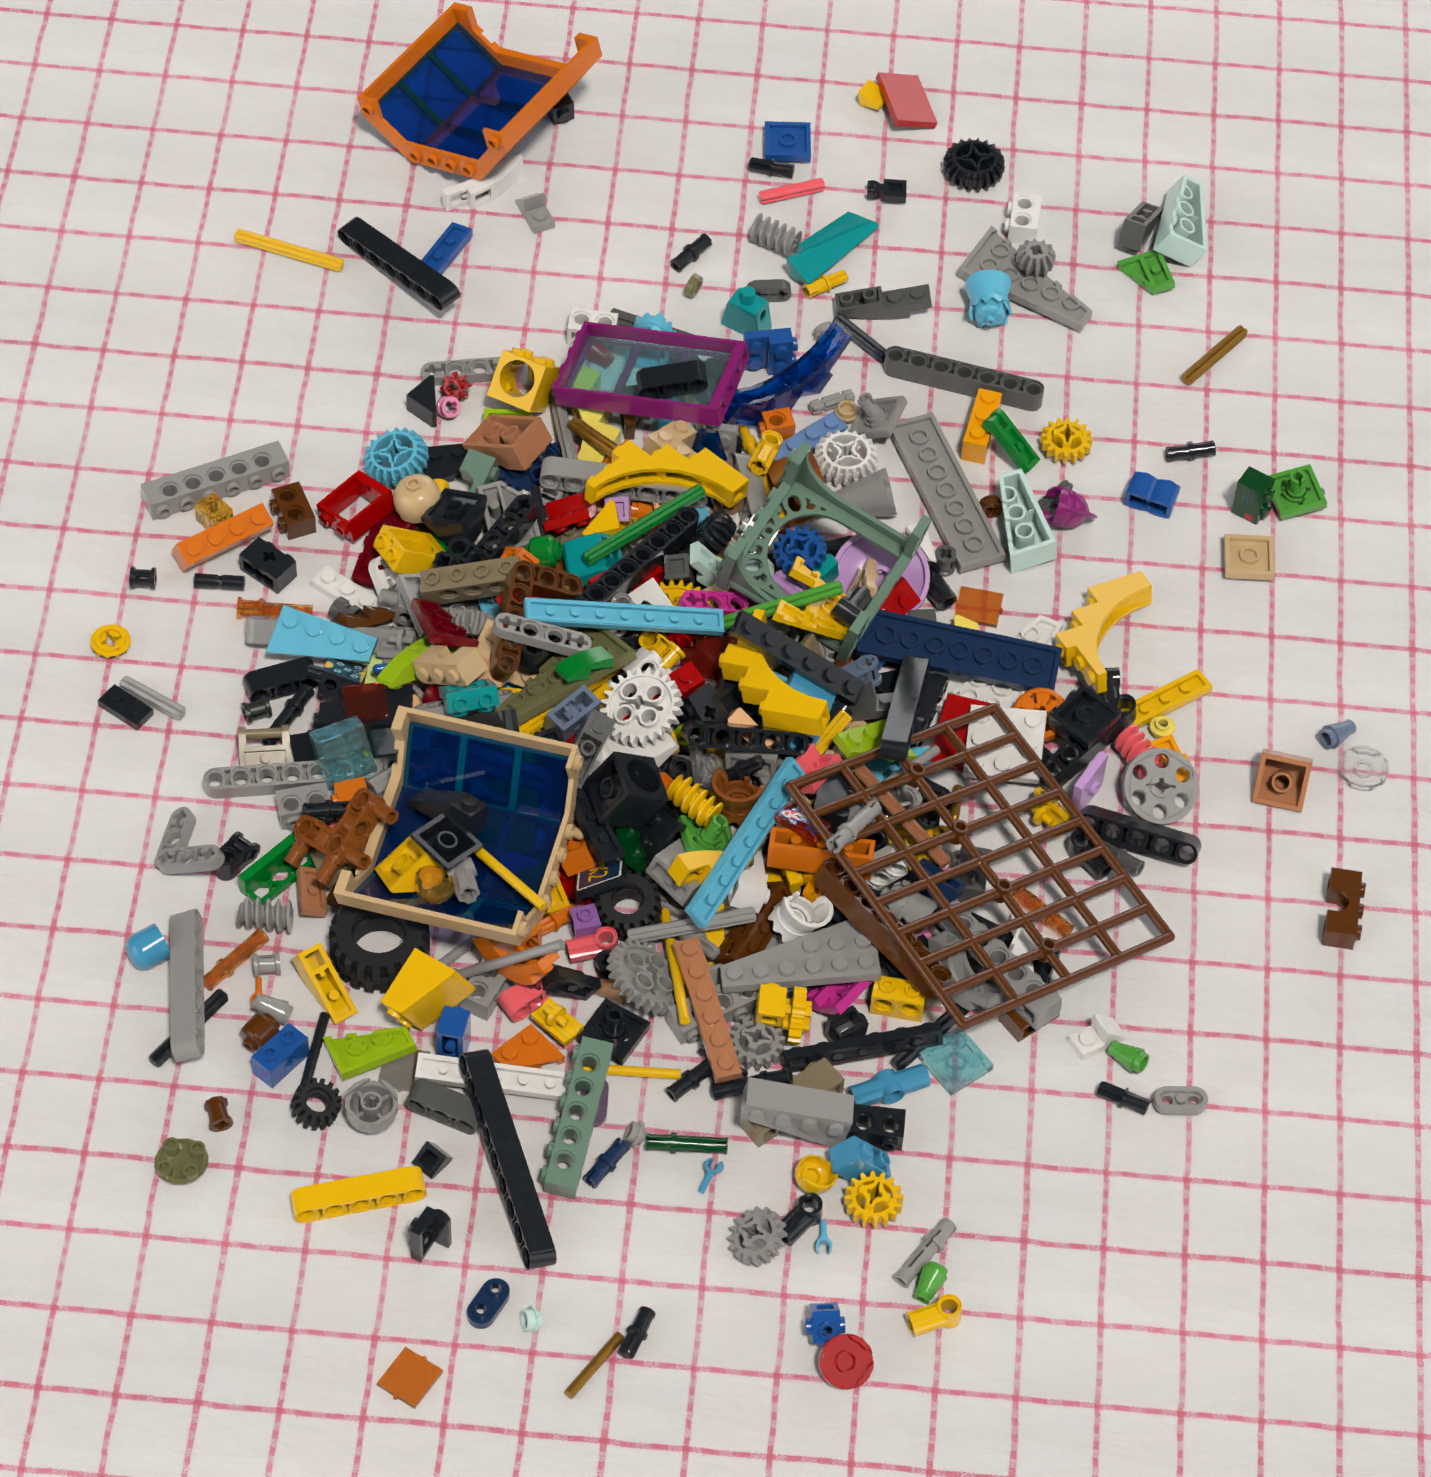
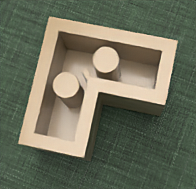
[643,420,697,459]

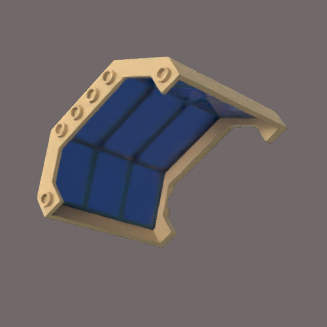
[333,705,583,946]

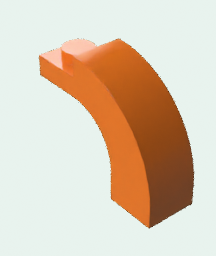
[472,921,560,985]

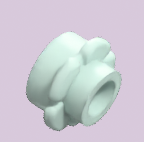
[520,1305,543,1333]

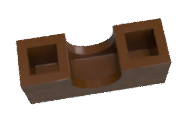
[1322,867,1366,950]

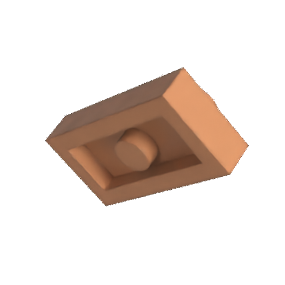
[296,866,328,918]

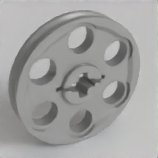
[1121,748,1199,825]

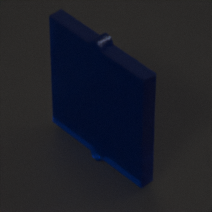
[692,428,728,461]

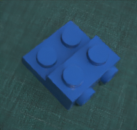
[743,328,798,375]

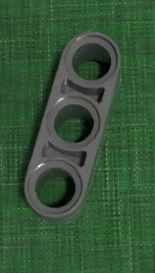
[405,1078,479,1135]

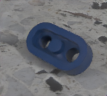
[467,1278,510,1329]

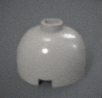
[344,1078,398,1133]

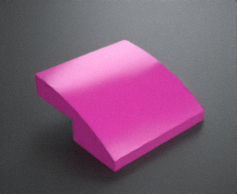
[806,981,873,1015]

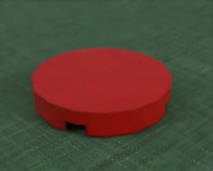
[818,1334,874,1389]

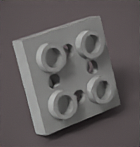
[849,393,908,439]

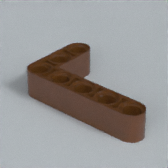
[490,560,583,682]

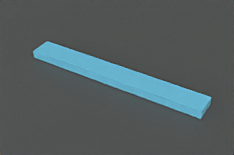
[523,597,725,636]
[684,757,806,928]

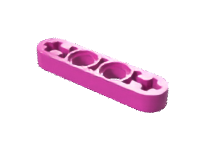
[678,590,759,615]

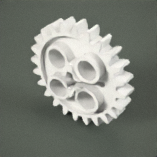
[600,667,684,748]

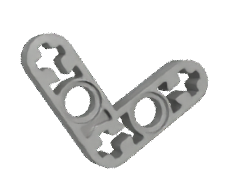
[154,807,225,875]

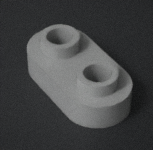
[1153,1086,1208,1115]

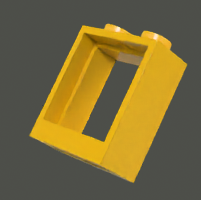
[373,525,446,574]

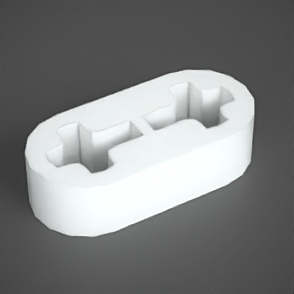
[368,556,397,597]

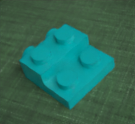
[438,678,500,717]

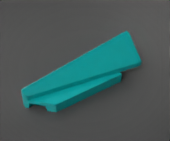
[786,211,879,284]

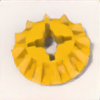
[90,624,131,660]

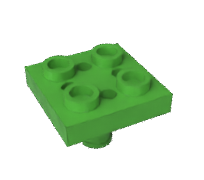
[1268,464,1327,520]
[679,814,732,853]

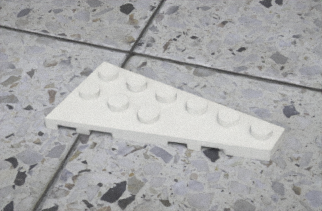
[936,615,1063,713]

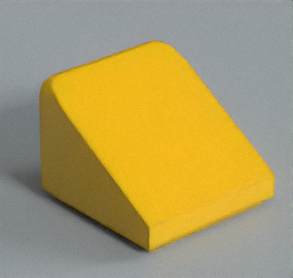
[858,80,885,110]

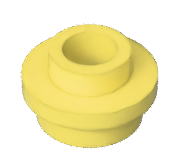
[1150,716,1175,739]

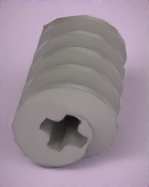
[750,213,802,256]
[237,895,294,934]

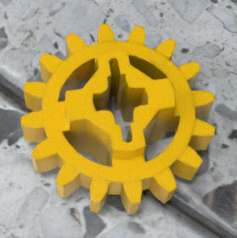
[1040,417,1093,464]
[782,986,812,1045]
[844,1171,904,1229]

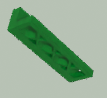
[238,818,319,905]

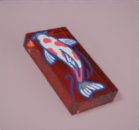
[774,800,832,844]

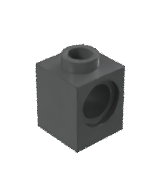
[664,553,695,586]

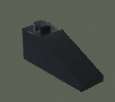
[408,789,488,836]

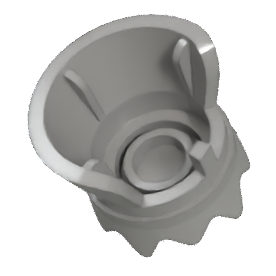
[880,880,940,934]

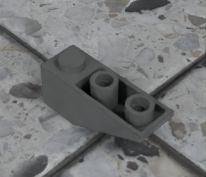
[557,709,616,789]

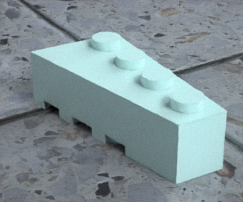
[1153,174,1207,267]
[999,468,1057,573]

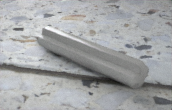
[119,676,186,720]

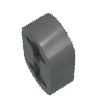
[747,279,791,302]

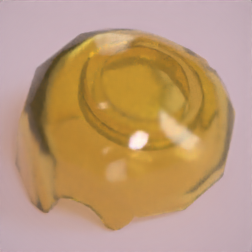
[415,866,455,904]

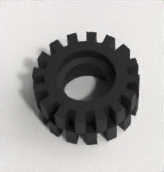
[290,1078,342,1131]

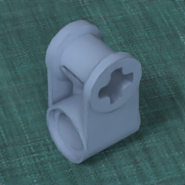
[840,654,882,687]

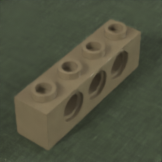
[420,556,524,604]

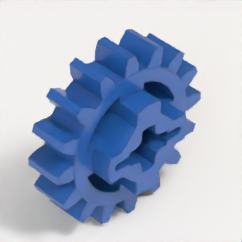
[773,525,827,573]

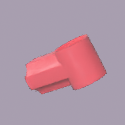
[565,926,618,963]

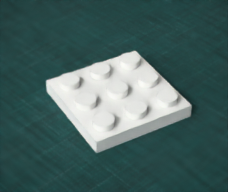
[963,704,1047,784]

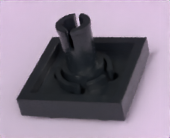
[577,998,651,1065]

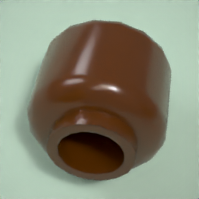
[241,1013,280,1053]

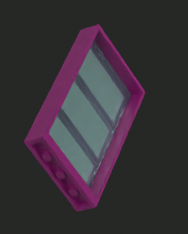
[552,321,750,426]

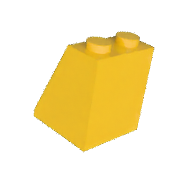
[381,948,476,1030]

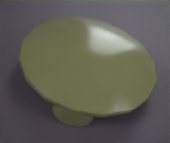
[155,1137,209,1184]

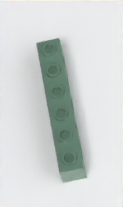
[540,1036,614,1199]

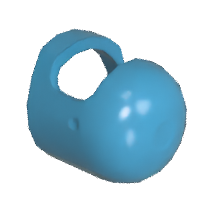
[126,923,170,970]

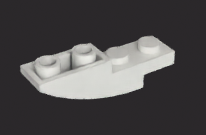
[442,153,523,212]

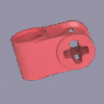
[497,979,549,1022]

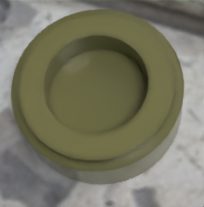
[684,273,703,298]

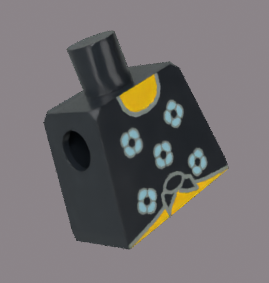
[306,658,368,699]

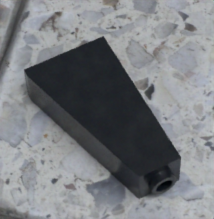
[314,685,413,740]

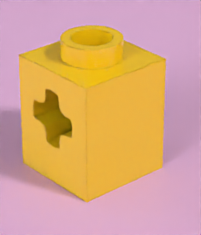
[754,983,787,1027]

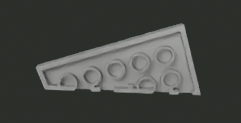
[958,225,1093,332]
[720,920,881,993]

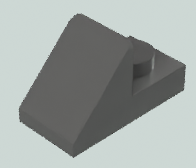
[846,681,894,721]

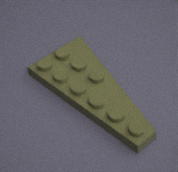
[495,628,637,726]

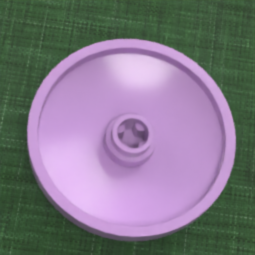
[833,532,930,615]

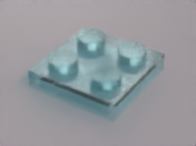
[918,1028,994,1096]

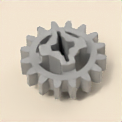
[729,1015,785,1071]
[728,1206,788,1266]

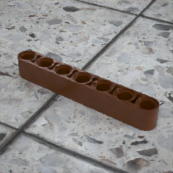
[813,857,953,1000]

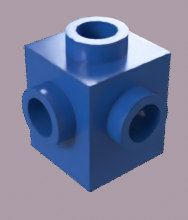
[805,1302,846,1347]

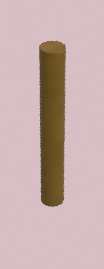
[564,1332,625,1399]

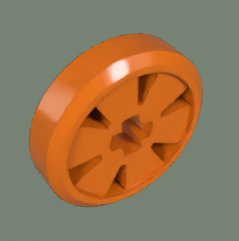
[1013,688,1065,742]

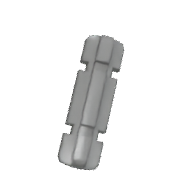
[809,389,855,415]

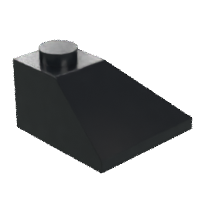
[421,488,488,544]
[410,810,484,872]

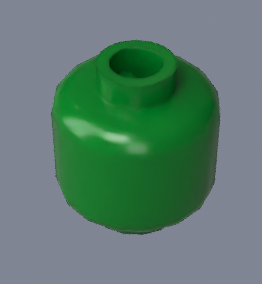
[525,535,562,567]

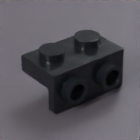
[408,1206,452,1263]

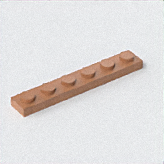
[673,937,742,1083]

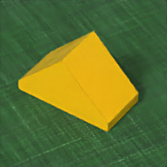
[582,499,622,536]

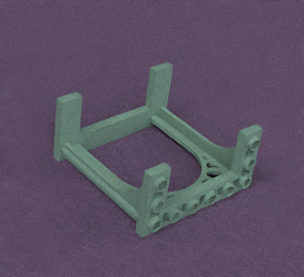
[716,441,932,664]

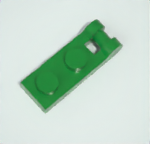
[982,408,1040,474]

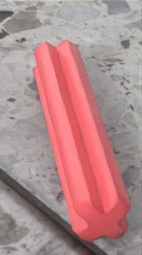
[759,178,825,204]

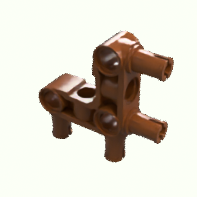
[283,788,399,886]

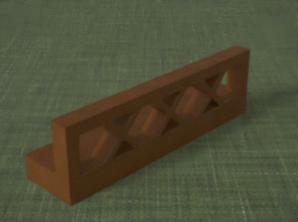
[713,881,792,964]

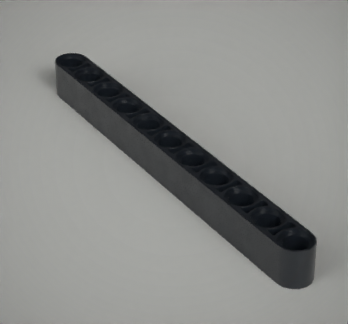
[519,506,699,672]

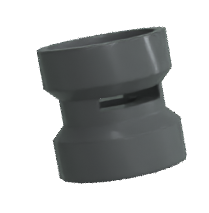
[328,596,362,621]

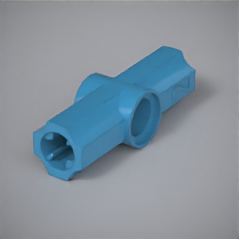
[847,1063,931,1105]

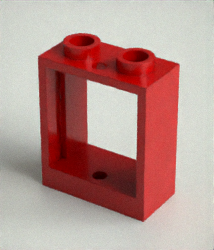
[316,470,395,542]

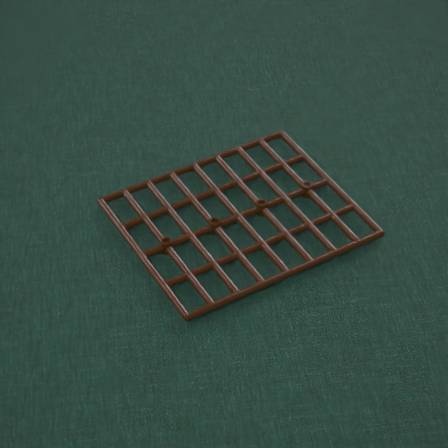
[785,703,1175,1030]

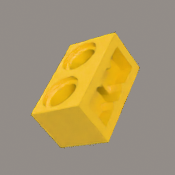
[870,975,926,1023]

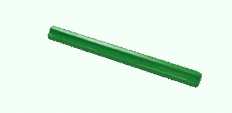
[583,484,705,565]

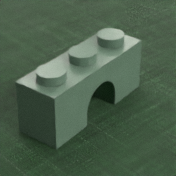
[459,448,500,494]

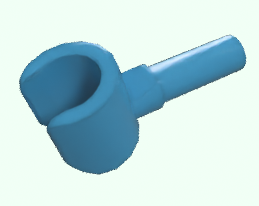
[698,1158,724,1194]

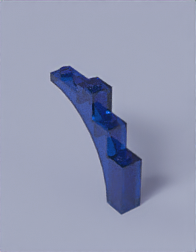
[724,321,854,427]

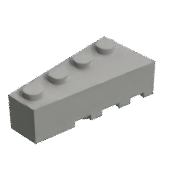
[741,1077,854,1147]

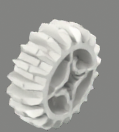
[814,428,879,487]

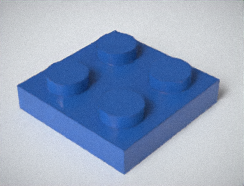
[765,121,811,162]

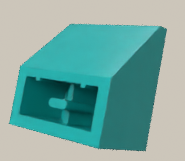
[562,532,622,587]

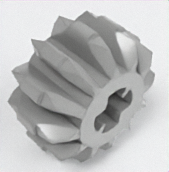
[1016,238,1056,278]
[453,609,495,640]

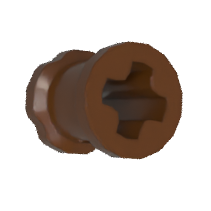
[204,1096,233,1132]

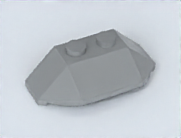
[477,480,541,549]

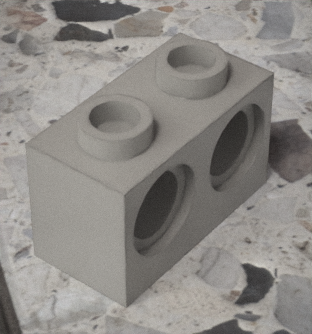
[275,782,333,830]
[459,957,512,1021]

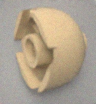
[393,474,441,523]

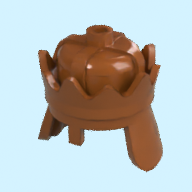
[712,768,765,827]

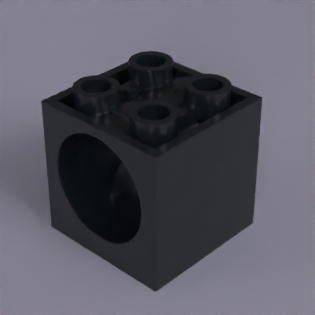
[585,751,669,829]

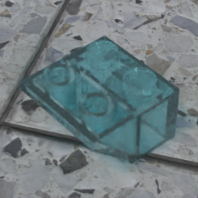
[308,716,377,788]

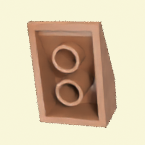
[462,414,553,471]

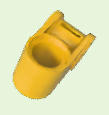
[638,631,686,669]

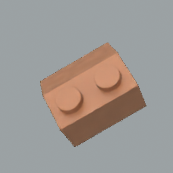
[1251,748,1313,812]

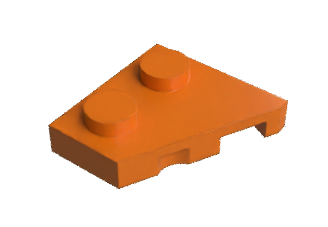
[491,1024,565,1069]

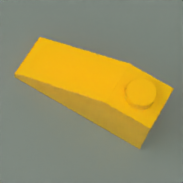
[291,942,358,1025]

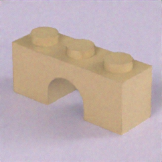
[411,645,488,686]

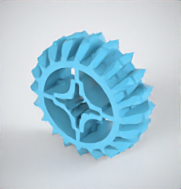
[363,427,429,488]

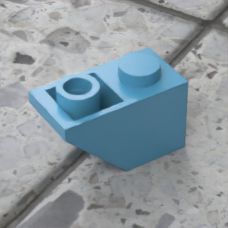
[829,1136,891,1181]

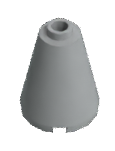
[835,468,897,517]

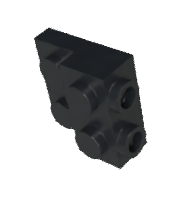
[1049,684,1122,749]

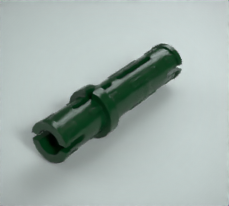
[646,1132,728,1155]

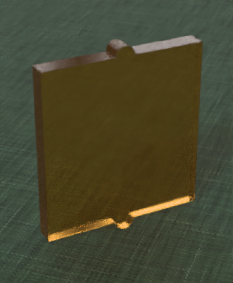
[955,586,1004,628]
[377,1347,443,1409]

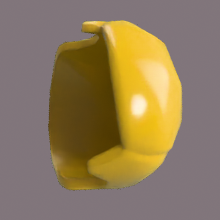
[795,1154,838,1195]

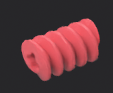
[1114,724,1165,779]

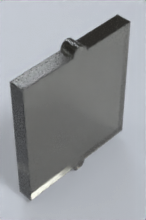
[378,1050,430,1093]

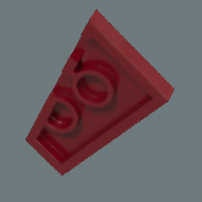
[410,598,479,648]

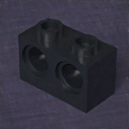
[849,1104,906,1152]

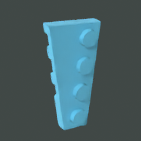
[266,605,378,663]

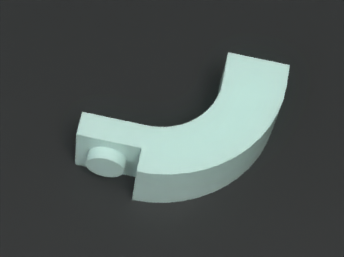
[689,541,774,587]

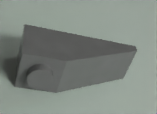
[1118,201,1163,252]

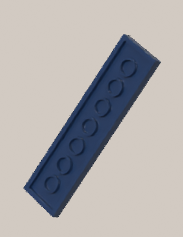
[856,607,1063,691]

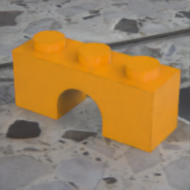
[961,388,1002,465]

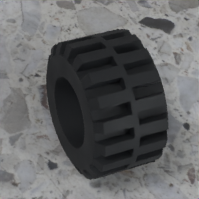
[595,870,662,942]

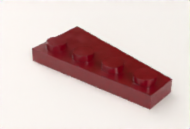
[351,509,418,588]

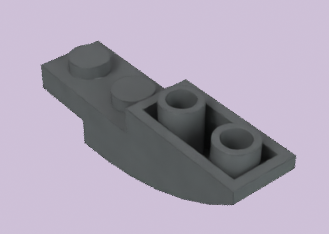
[835,284,932,320]

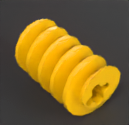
[666,774,724,827]

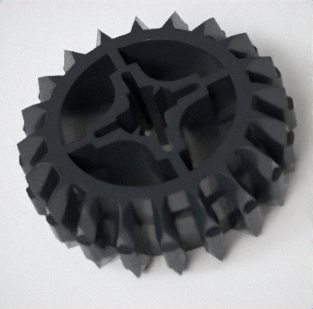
[943,137,1005,193]
[677,510,737,570]

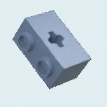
[543,685,601,741]

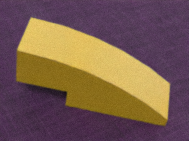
[667,850,752,887]

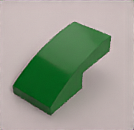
[555,646,614,682]

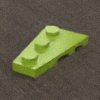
[832,719,917,762]

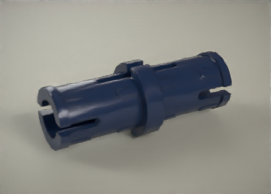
[583,1138,630,1189]

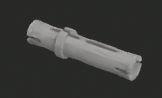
[826,800,882,853]
[894,1218,957,1288]

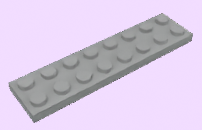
[891,412,1006,573]

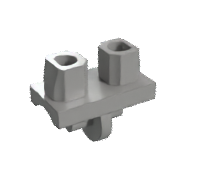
[377,628,414,664]

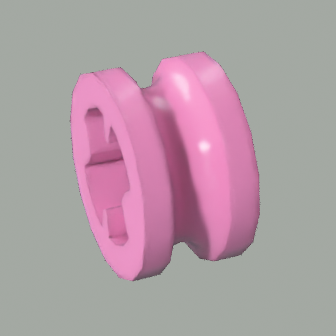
[436,396,461,418]

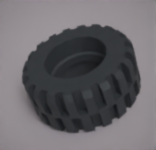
[329,890,430,993]

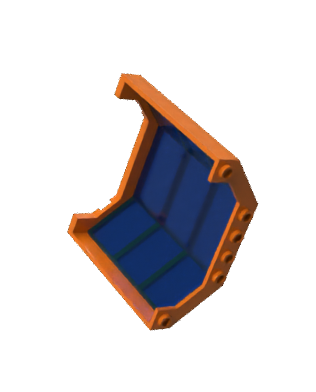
[357,2,603,181]

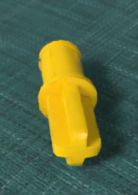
[803,270,849,299]

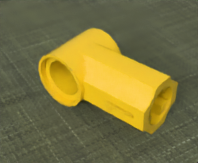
[747,430,783,476]
[906,1294,962,1337]

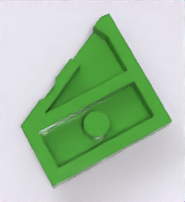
[1117,250,1175,294]

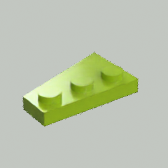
[322,1026,417,1080]

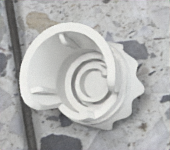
[768,891,833,943]

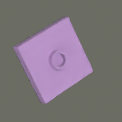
[1071,751,1108,811]

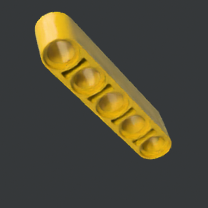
[290,1166,427,1223]

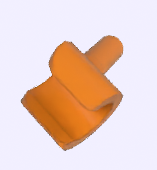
[250,977,265,1009]

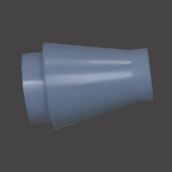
[1319,719,1356,749]

